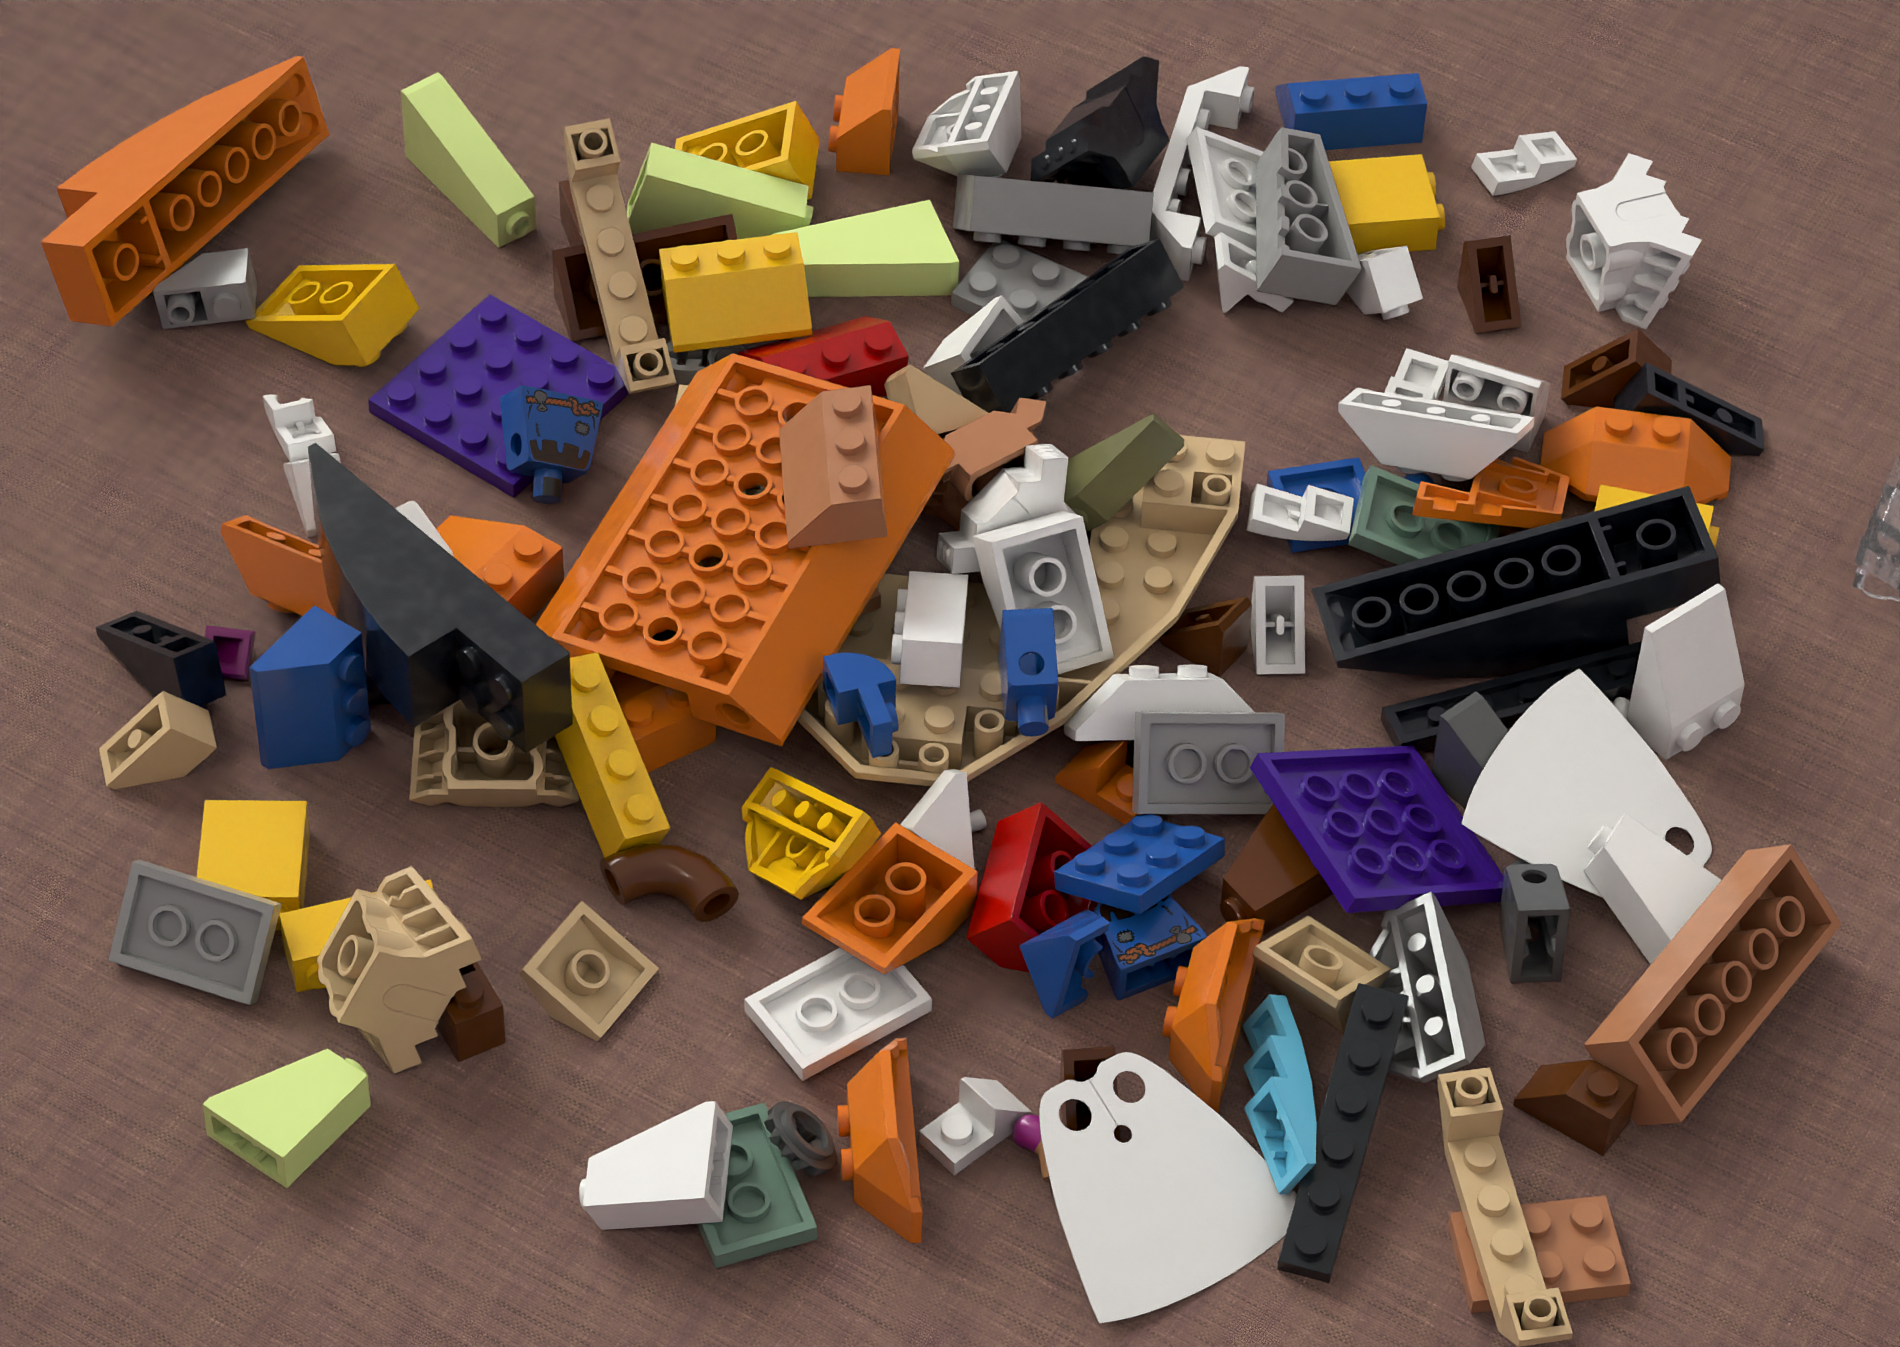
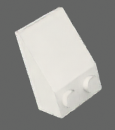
[973,510,1114,674]
[1627,583,1745,761]

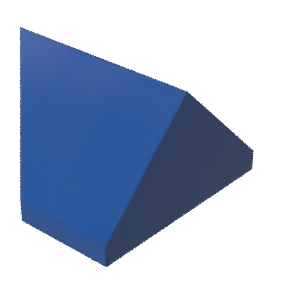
[1019,909,1110,1019]

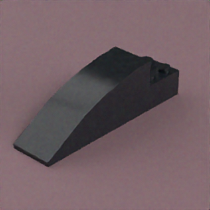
[308,442,573,754]
[1312,486,1721,678]

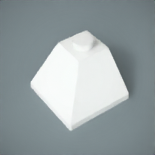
[923,295,1023,397]

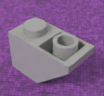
[153,248,258,329]

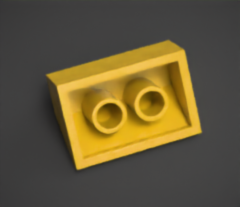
[659,232,813,353]

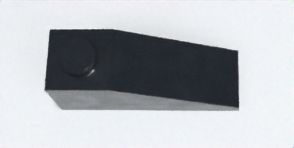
[1614,362,1765,456]
[96,611,227,709]

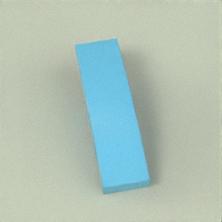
[1242,994,1317,1195]

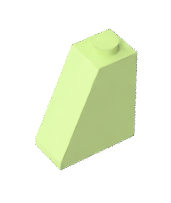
[202,1048,371,1188]

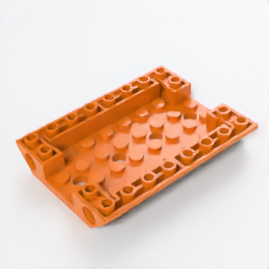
[536,353,955,746]

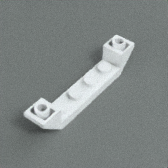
[1149,66,1255,281]

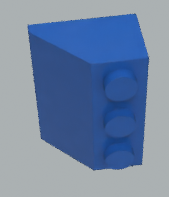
[1275,73,1427,150]
[249,605,371,769]

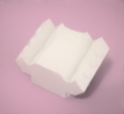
[1566,153,1702,329]
[937,444,1076,574]

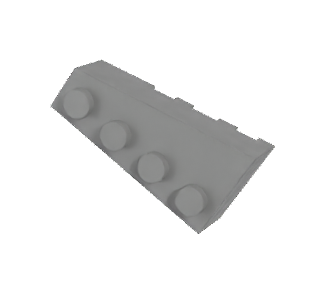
[1256,127,1362,305]
[953,174,1154,254]

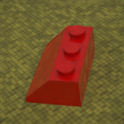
[738,316,909,421]
[966,802,1098,973]

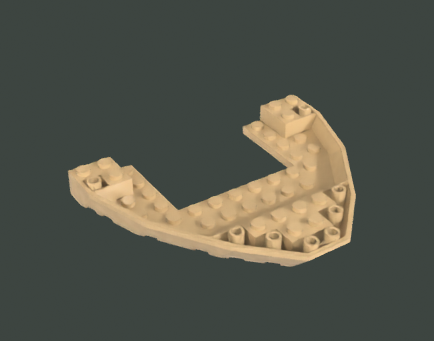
[675,384,1245,786]

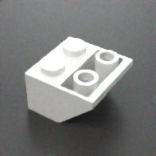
[1443,354,1550,453]

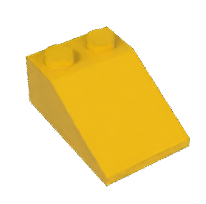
[675,101,820,200]
[245,264,420,367]

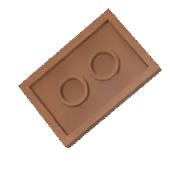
[1448,1195,1631,1314]

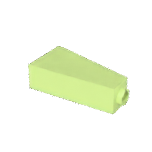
[401,72,536,248]
[626,142,813,239]
[774,200,959,297]

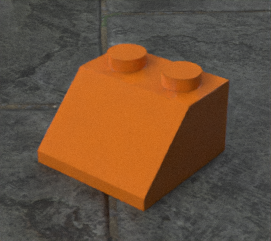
[828,48,900,176]

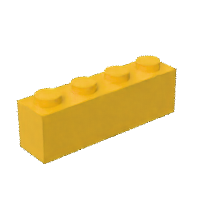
[555,652,670,858]

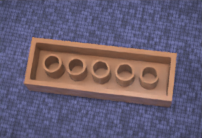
[1584,844,1842,1126]

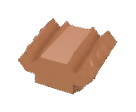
[920,398,1046,531]

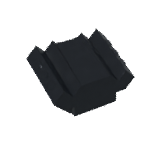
[1030,56,1170,189]

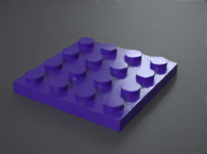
[368,294,629,498]
[1250,746,1504,913]

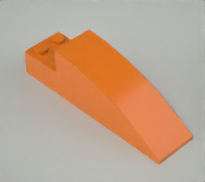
[41,56,330,327]

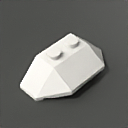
[912,71,1021,177]
[1338,388,1535,482]
[1064,665,1254,741]

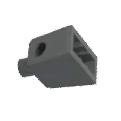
[1500,859,1570,983]

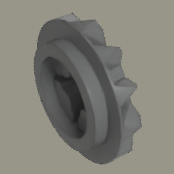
[764,1101,837,1177]

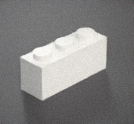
[891,571,968,688]

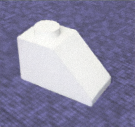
[1346,246,1423,320]

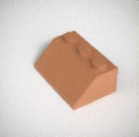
[779,385,887,549]

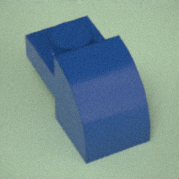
[823,652,899,758]

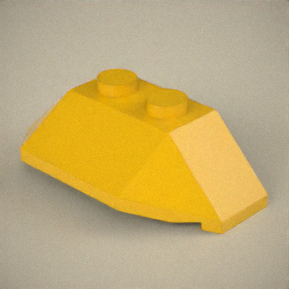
[741,767,881,900]

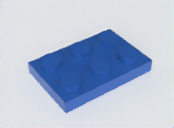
[1054,814,1225,914]

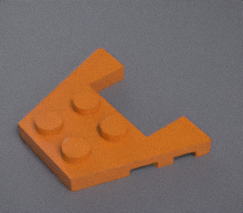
[1412,456,1570,529]

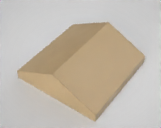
[519,901,659,1041]

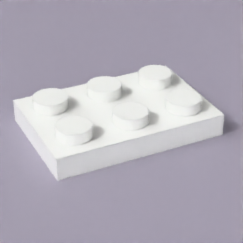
[1186,127,1264,251]
[744,948,932,1081]

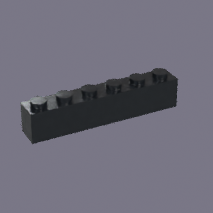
[951,238,1184,413]

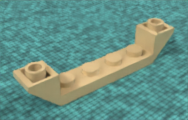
[564,118,676,394]
[1437,1067,1573,1347]

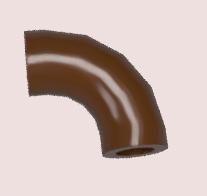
[600,844,739,922]

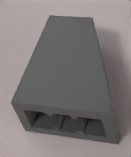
[1432,691,1508,809]

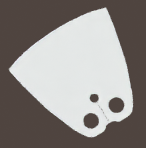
[1462,669,1712,897]
[1039,1052,1297,1324]

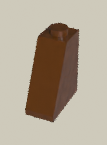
[1220,804,1333,935]

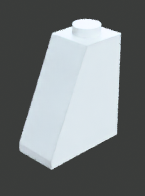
[1584,813,1721,965]
[579,1101,733,1230]

